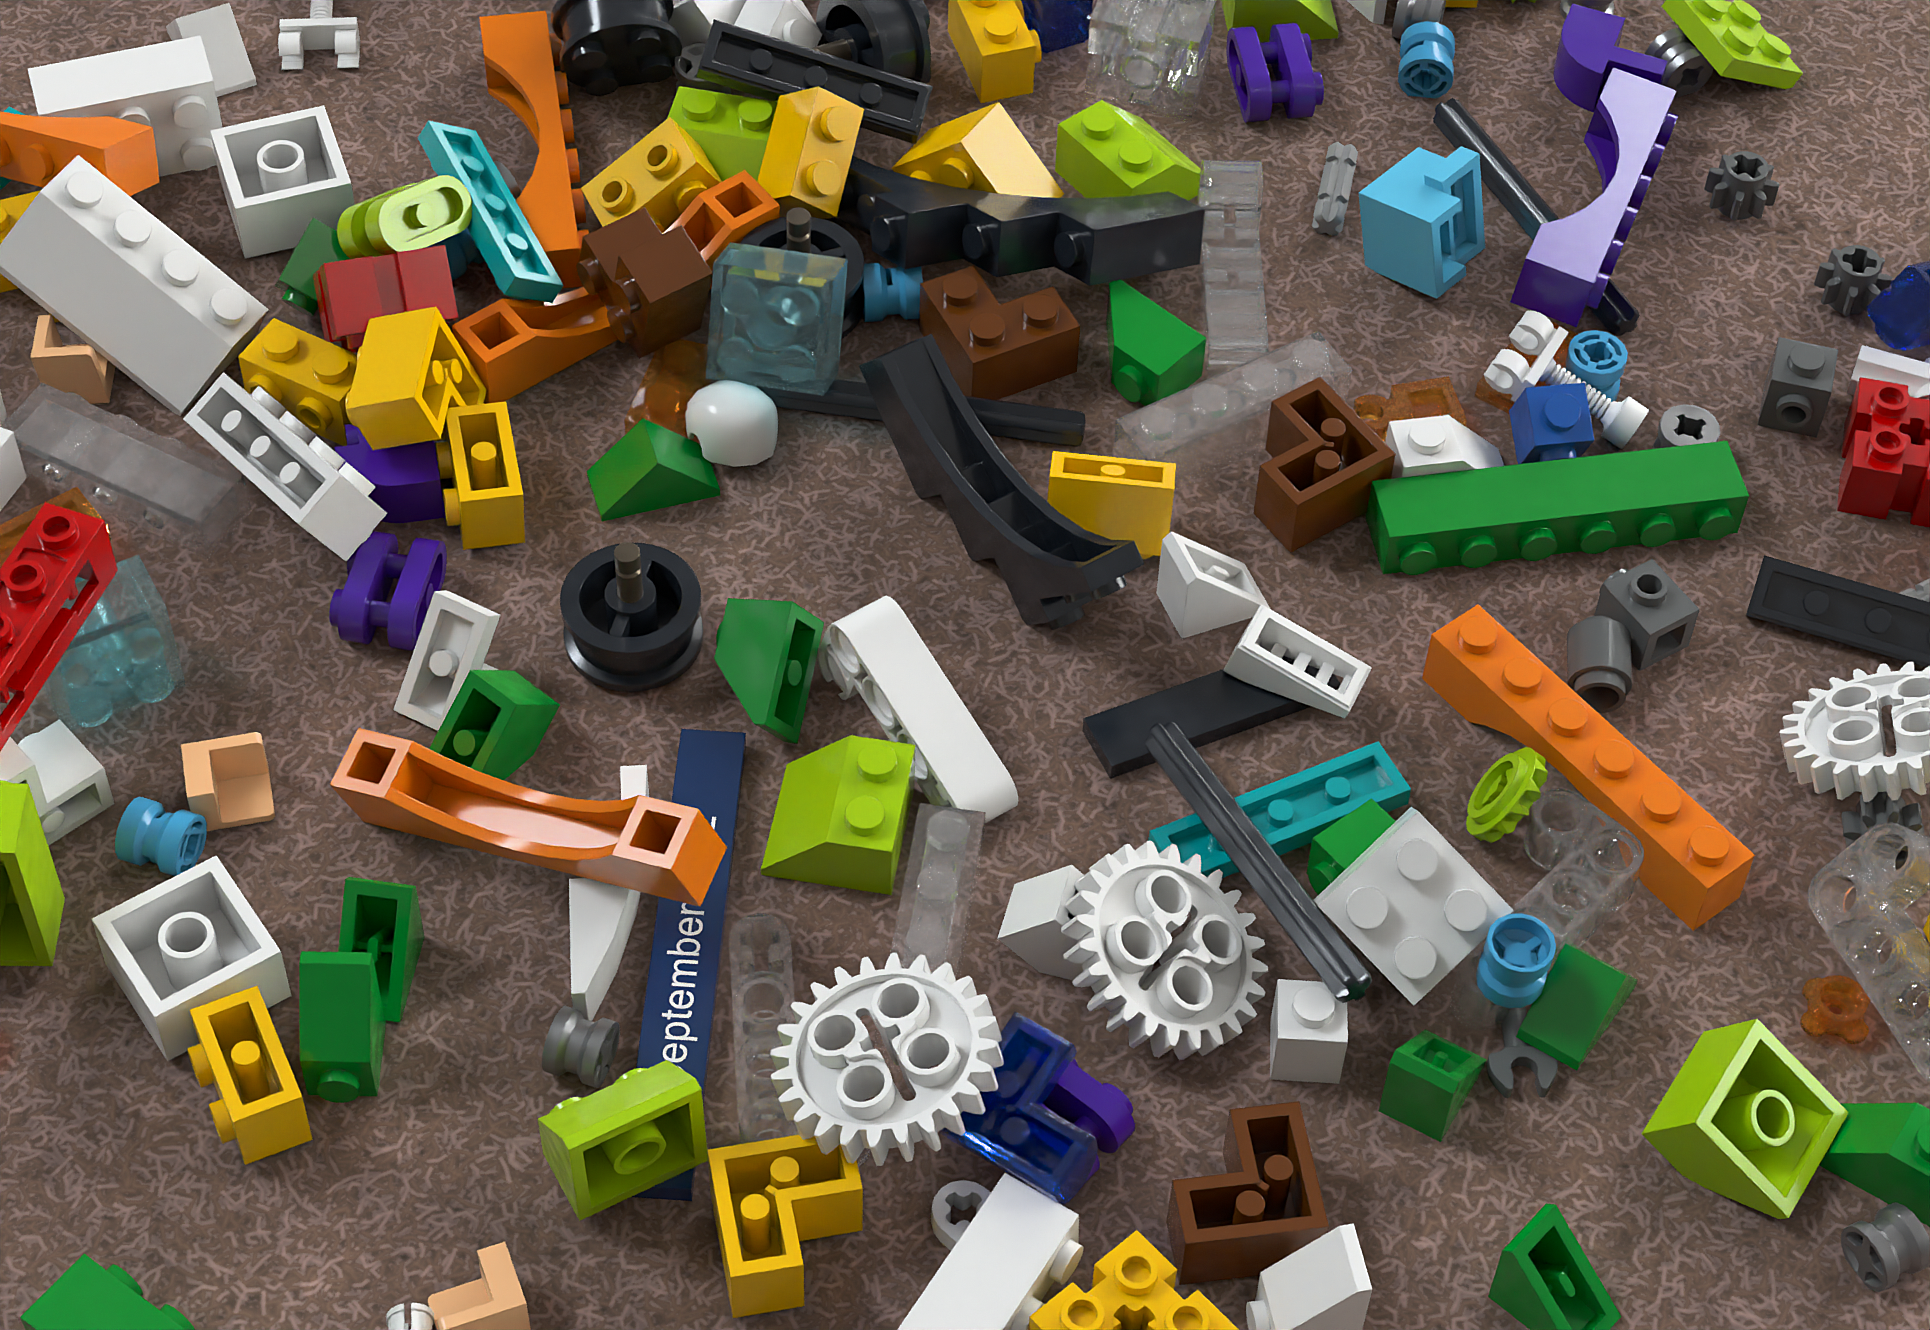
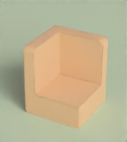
[30,315,116,404]
[181,732,275,831]
[428,1242,531,1330]

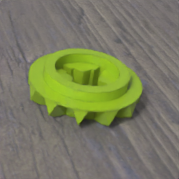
[1466,747,1548,843]

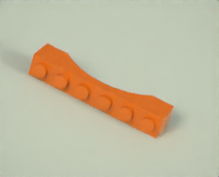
[479,11,589,289]
[0,111,160,196]
[452,170,780,404]
[1422,604,1755,931]
[330,728,727,907]

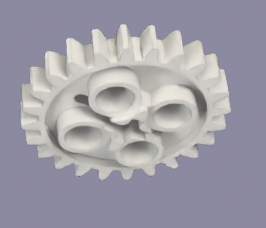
[1780,662,1930,802]
[1061,841,1268,1060]
[770,953,1004,1166]

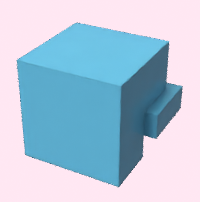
[1359,146,1485,299]

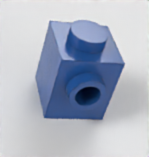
[1509,383,1594,464]

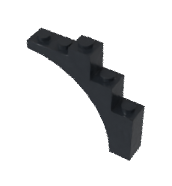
[837,155,1205,286]
[859,334,1144,630]

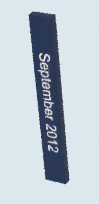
[632,729,746,1201]

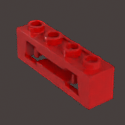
[0,502,118,751]

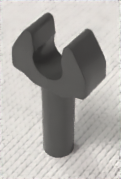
[1486,1005,1558,1098]

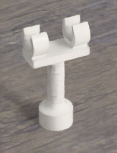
[278,0,360,70]
[1484,310,1649,449]

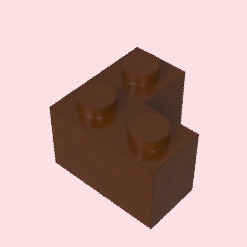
[576,207,713,359]
[919,265,1080,400]
[1253,377,1396,553]
[1166,1101,1329,1285]

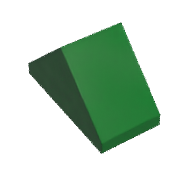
[587,418,720,522]
[338,877,425,1022]
[1516,943,1638,1071]
[1378,1029,1487,1142]
[1488,1203,1621,1330]

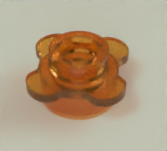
[1800,975,1871,1044]

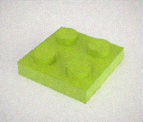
[1661,0,1803,89]

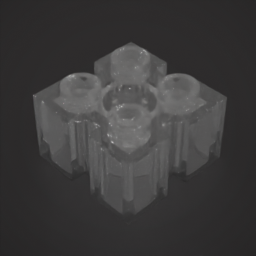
[1084,0,1216,124]

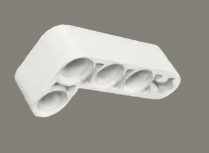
[817,596,1018,837]

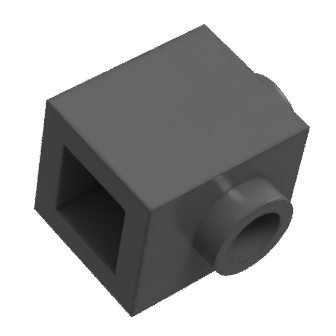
[1757,337,1838,438]
[1594,559,1700,671]

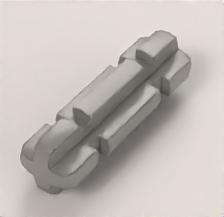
[1312,142,1358,236]

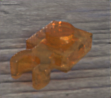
[1353,376,1467,441]

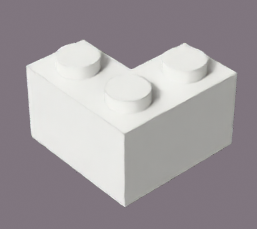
[0,719,114,846]

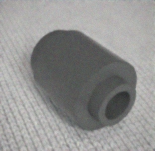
[1567,616,1632,713]

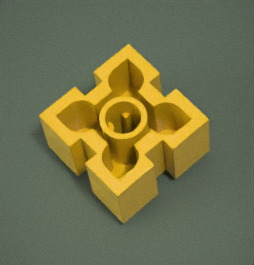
[1028,1230,1239,1330]

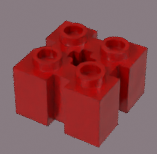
[313,245,458,353]
[1837,377,1930,527]

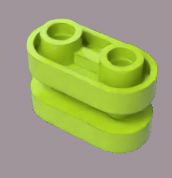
[337,175,472,259]

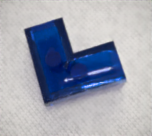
[939,1011,1098,1205]

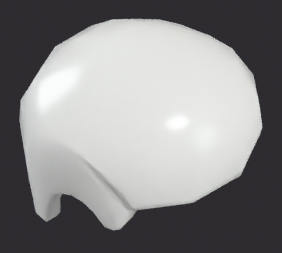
[685,380,778,467]

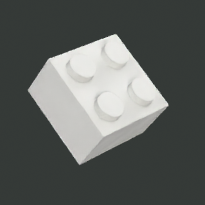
[210,105,355,259]
[1314,807,1514,1006]
[92,856,291,1061]

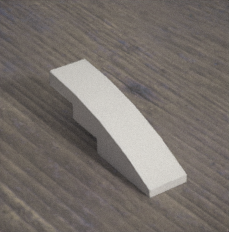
[569,765,649,1021]

